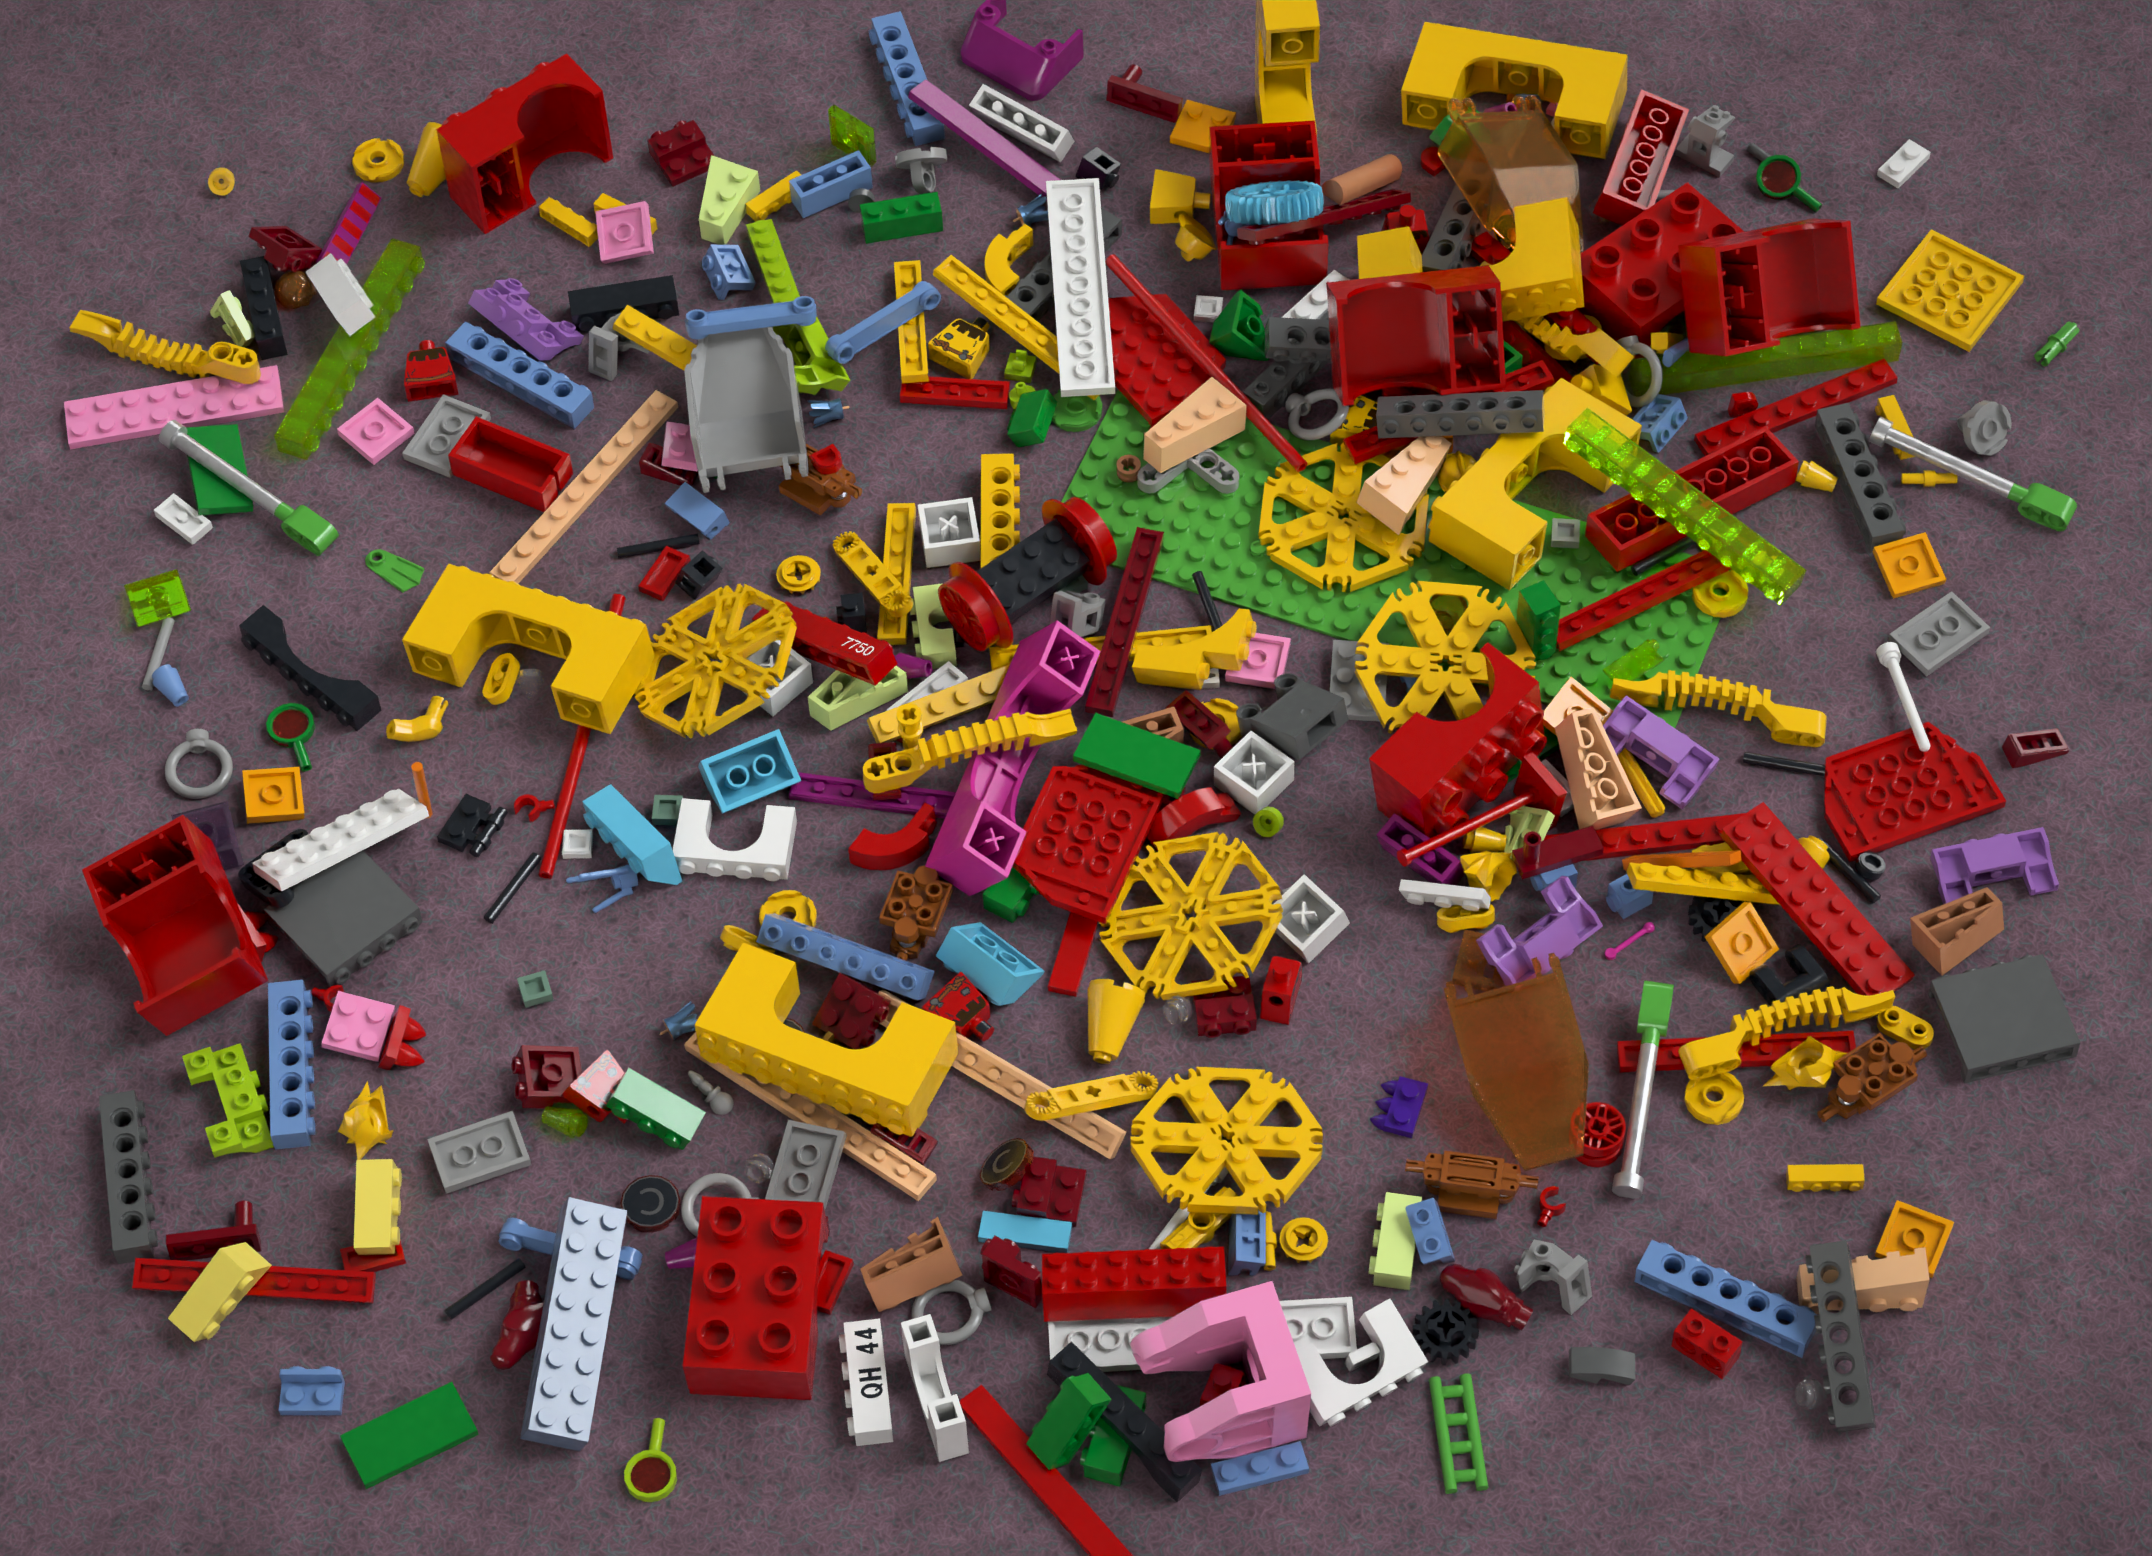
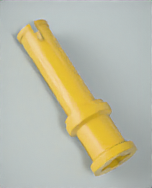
[896,703,923,750]

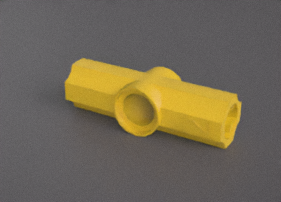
[1160,1186,1238,1249]

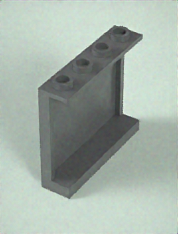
[264,850,423,987]
[1928,954,2081,1083]

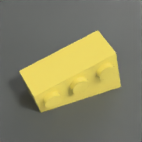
[354,1159,402,1255]
[168,1242,272,1342]

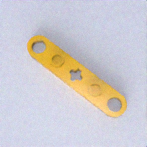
[833,531,913,617]
[1024,1071,1158,1121]

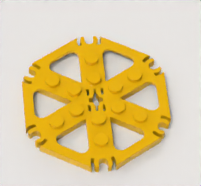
[1259,443,1429,592]
[1354,581,1536,734]
[635,583,797,738]
[1099,832,1283,1000]
[1131,1067,1323,1215]

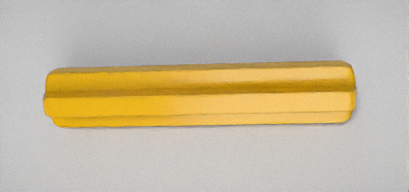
[1617,748,1665,818]

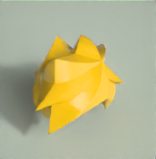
[1460,851,1517,902]
[1763,1036,1847,1090]
[338,1081,394,1160]

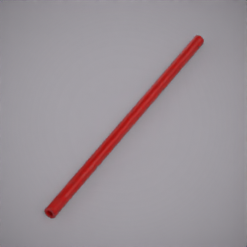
[1105,254,1308,472]
[538,594,626,879]

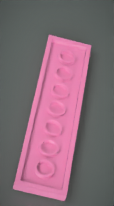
[64,365,284,449]

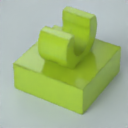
[1004,349,1037,383]

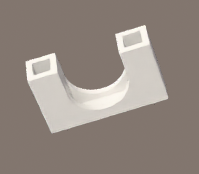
[673,798,797,881]
[1297,1299,1428,1427]
[901,1314,969,1462]

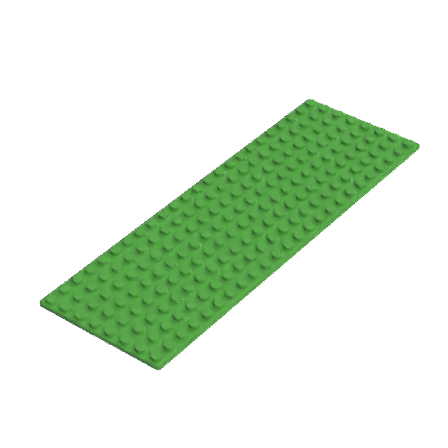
[1061,390,1738,728]

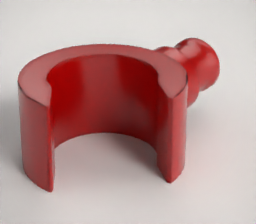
[514,794,555,822]
[311,985,344,1012]
[1537,1186,1566,1227]

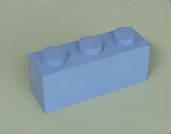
[789,150,873,218]

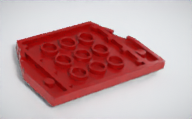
[1108,294,1226,426]
[1824,722,2006,862]
[1013,765,1165,924]

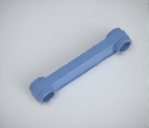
[825,281,941,364]
[685,296,817,339]
[498,1218,643,1280]

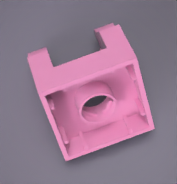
[1130,1281,1311,1462]

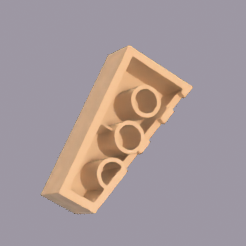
[1143,377,1247,473]
[1357,436,1452,535]
[1555,707,1642,830]
[1796,1247,1929,1314]

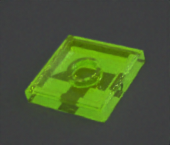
[828,104,877,167]
[124,569,191,627]

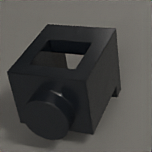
[1075,147,1121,190]
[675,550,723,600]
[836,592,867,633]

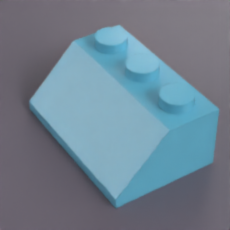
[698,729,801,814]
[936,922,1045,1006]

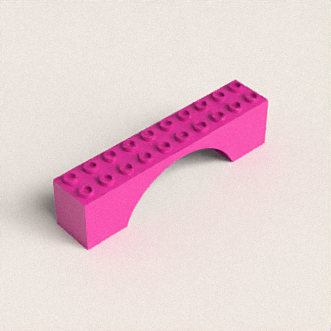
[925,620,1101,896]

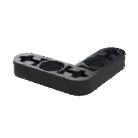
[238,829,309,908]

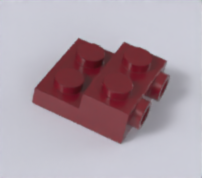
[647,120,714,187]
[248,226,323,272]
[812,972,891,1049]
[1191,976,1257,1038]
[511,1045,582,1109]
[1012,1155,1087,1227]
[980,1235,1042,1308]

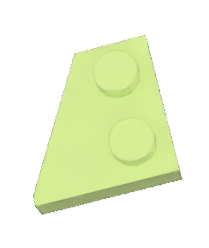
[210,290,255,348]
[1504,806,1555,862]

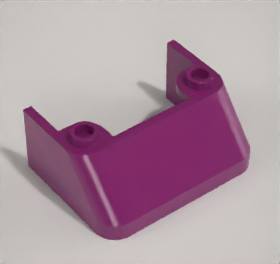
[961,0,1084,101]

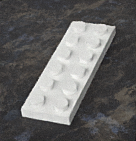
[252,789,429,891]

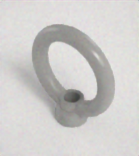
[1616,335,1662,407]
[1285,388,1349,440]
[165,729,233,799]
[681,1173,760,1237]
[911,1280,992,1345]

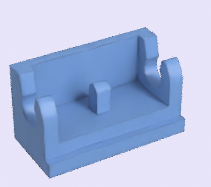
[665,482,730,540]
[1228,1210,1266,1276]

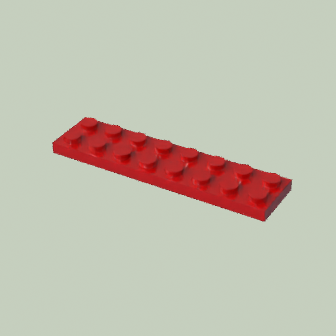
[1719,802,1915,996]

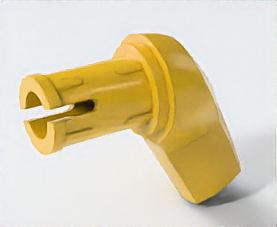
[386,696,448,742]

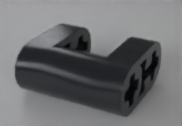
[1749,944,1830,1006]

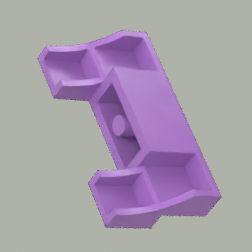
[468,278,584,361]
[1603,695,1720,810]
[1930,827,2059,905]
[1476,876,1603,992]

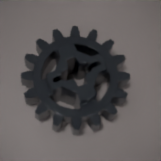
[1688,896,1747,942]
[1412,1299,1479,1365]

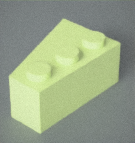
[699,155,760,245]
[808,666,908,731]

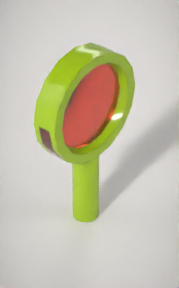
[624,1418,677,1502]

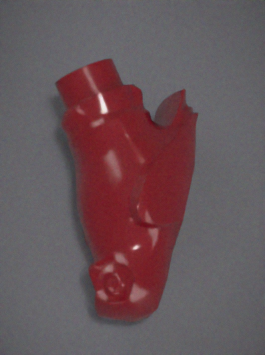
[1440,1264,1533,1331]
[490,1280,544,1370]

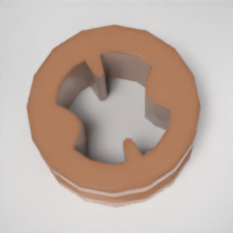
[1117,455,1141,482]

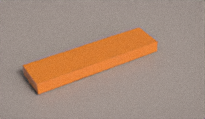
[1622,850,1742,871]

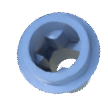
[152,664,189,707]

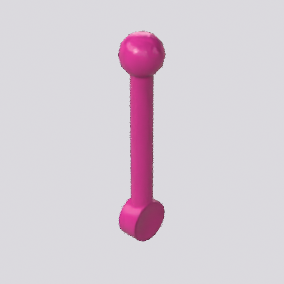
[1605,922,1655,960]

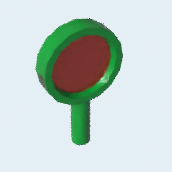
[1756,155,1822,212]
[266,703,315,772]

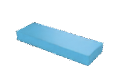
[978,1211,1072,1253]

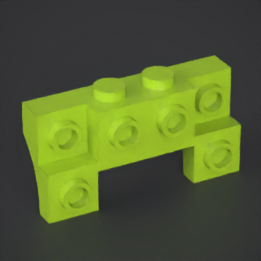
[773,317,850,395]
[182,1043,274,1158]

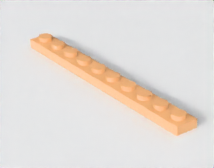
[489,390,678,584]
[878,990,1126,1159]
[684,1032,937,1201]

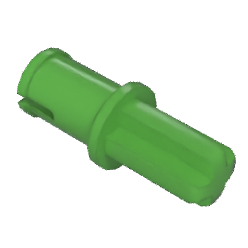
[2034,322,2079,366]

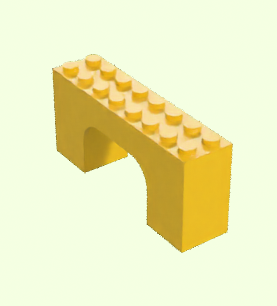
[1255,0,1320,135]
[1401,22,1628,159]
[1357,197,1584,322]
[1428,378,1642,591]
[402,564,655,734]
[695,943,958,1137]

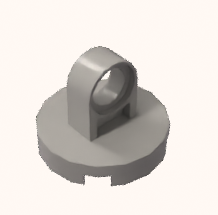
[895,147,947,194]
[1957,400,2012,456]

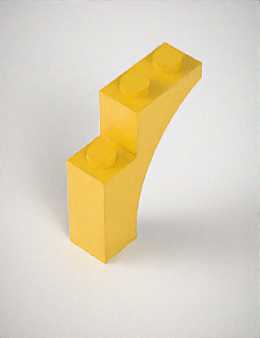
[1132,608,1256,690]

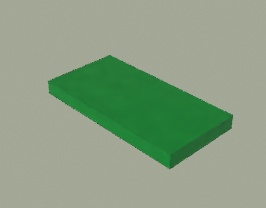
[186,424,254,515]
[1073,713,1201,799]
[340,1382,479,1489]

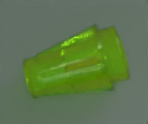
[541,1106,588,1138]

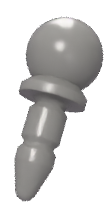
[688,1070,734,1115]

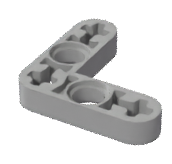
[1137,448,1240,494]

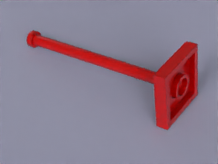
[1397,752,1567,867]

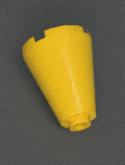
[407,122,446,197]
[1088,979,1145,1064]

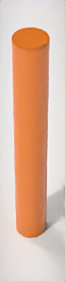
[411,762,433,818]

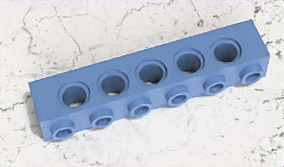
[869,11,945,146]
[445,321,594,429]
[756,913,934,1000]
[268,980,316,1150]
[1634,1240,1818,1358]

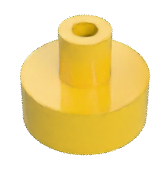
[208,168,235,195]

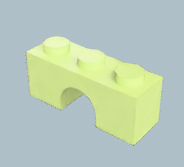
[910,583,957,669]

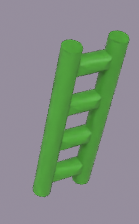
[1429,1374,1488,1494]

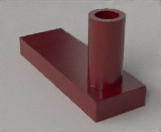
[1106,64,1183,123]
[1165,690,1233,759]
[1512,826,1604,880]
[166,1201,261,1261]

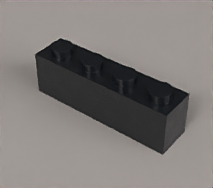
[240,256,288,360]
[568,275,679,331]

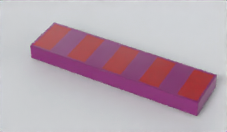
[316,182,382,265]

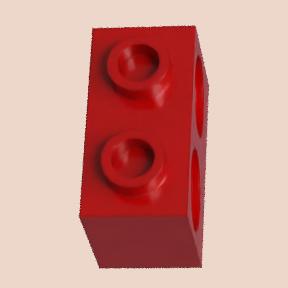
[1671,1309,1743,1380]

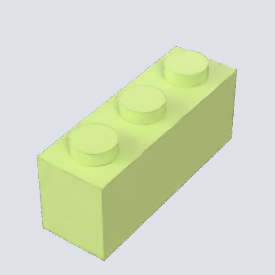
[1369,1192,1422,1290]

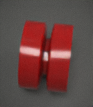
[1569,1102,1626,1167]

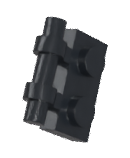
[437,794,508,857]

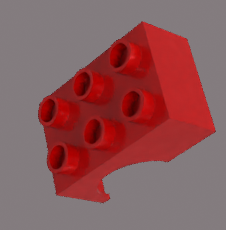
[436,53,613,234]
[1209,120,1329,290]
[1576,182,1744,366]
[1678,218,1861,356]
[1326,265,1506,406]
[1369,642,1547,838]
[82,815,268,1036]
[683,1196,828,1400]

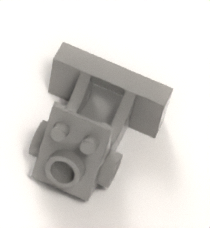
[1675,105,1735,178]
[588,313,649,381]
[1050,591,1105,637]
[1514,1239,1592,1315]

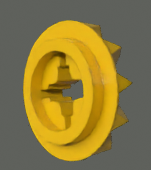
[776,555,821,594]
[1280,1217,1328,1263]

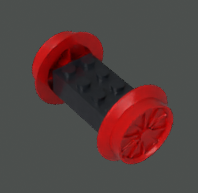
[938,497,1117,651]

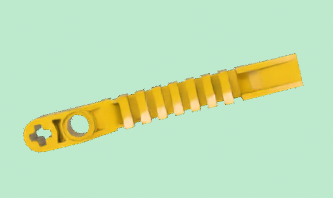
[1480,261,1634,378]
[69,310,261,384]
[1610,670,1827,747]
[863,709,1077,793]
[1678,986,1895,1080]

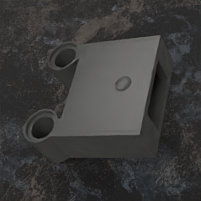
[1236,673,1348,760]

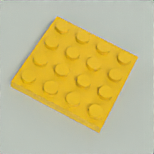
[1876,229,2024,352]

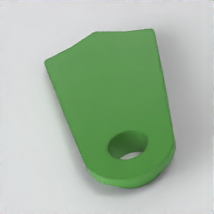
[365,549,424,593]

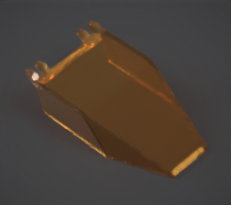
[1438,95,1584,254]
[1443,953,1589,1171]

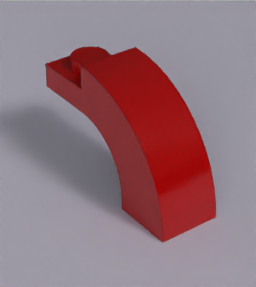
[1147,787,1241,851]
[848,803,937,870]

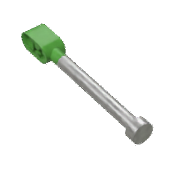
[1869,417,2077,531]
[159,420,339,556]
[1612,980,1674,1199]

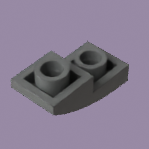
[1569,1347,1635,1385]

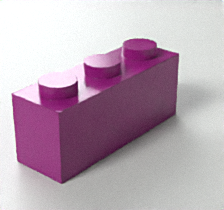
[1376,813,1465,885]

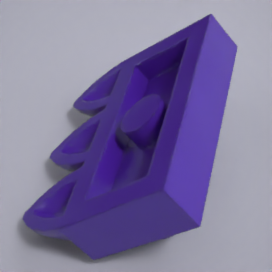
[1370,1076,1428,1138]

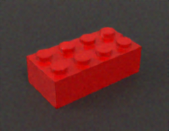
[448,416,573,512]

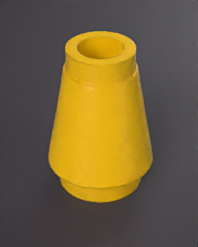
[1795,460,1838,492]
[1463,827,1506,852]

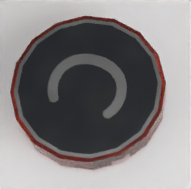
[980,1138,1034,1191]
[620,1175,681,1233]

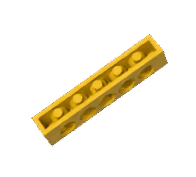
[981,454,1020,568]

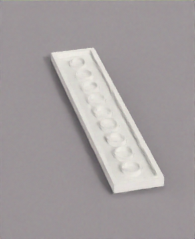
[1046,178,1115,397]
[1048,1297,1357,1372]

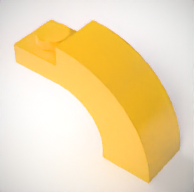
[985,224,1033,296]

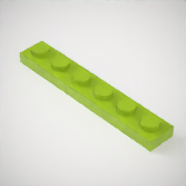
[746,219,800,303]

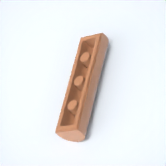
[1322,154,1402,205]

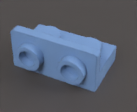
[702,244,756,300]
[1632,394,1688,453]
[1405,1198,1455,1264]
[279,1366,345,1415]

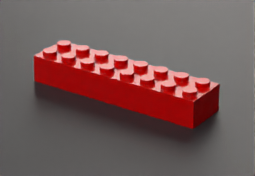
[1585,426,1799,572]

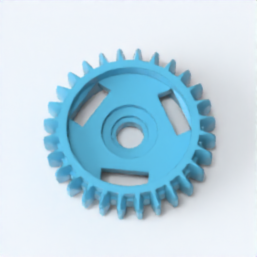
[1225,180,1324,225]

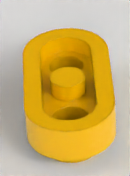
[482,653,520,705]
[1437,904,1495,933]
[720,925,776,954]
[1877,1006,1934,1049]

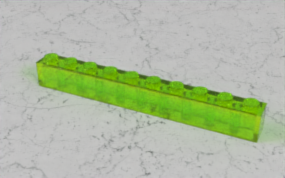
[274,238,425,460]
[1629,321,1902,397]
[1563,408,1807,606]

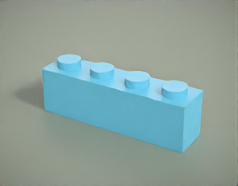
[582,784,682,885]

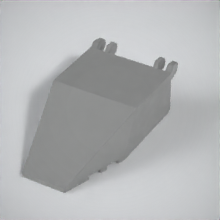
[684,327,808,493]

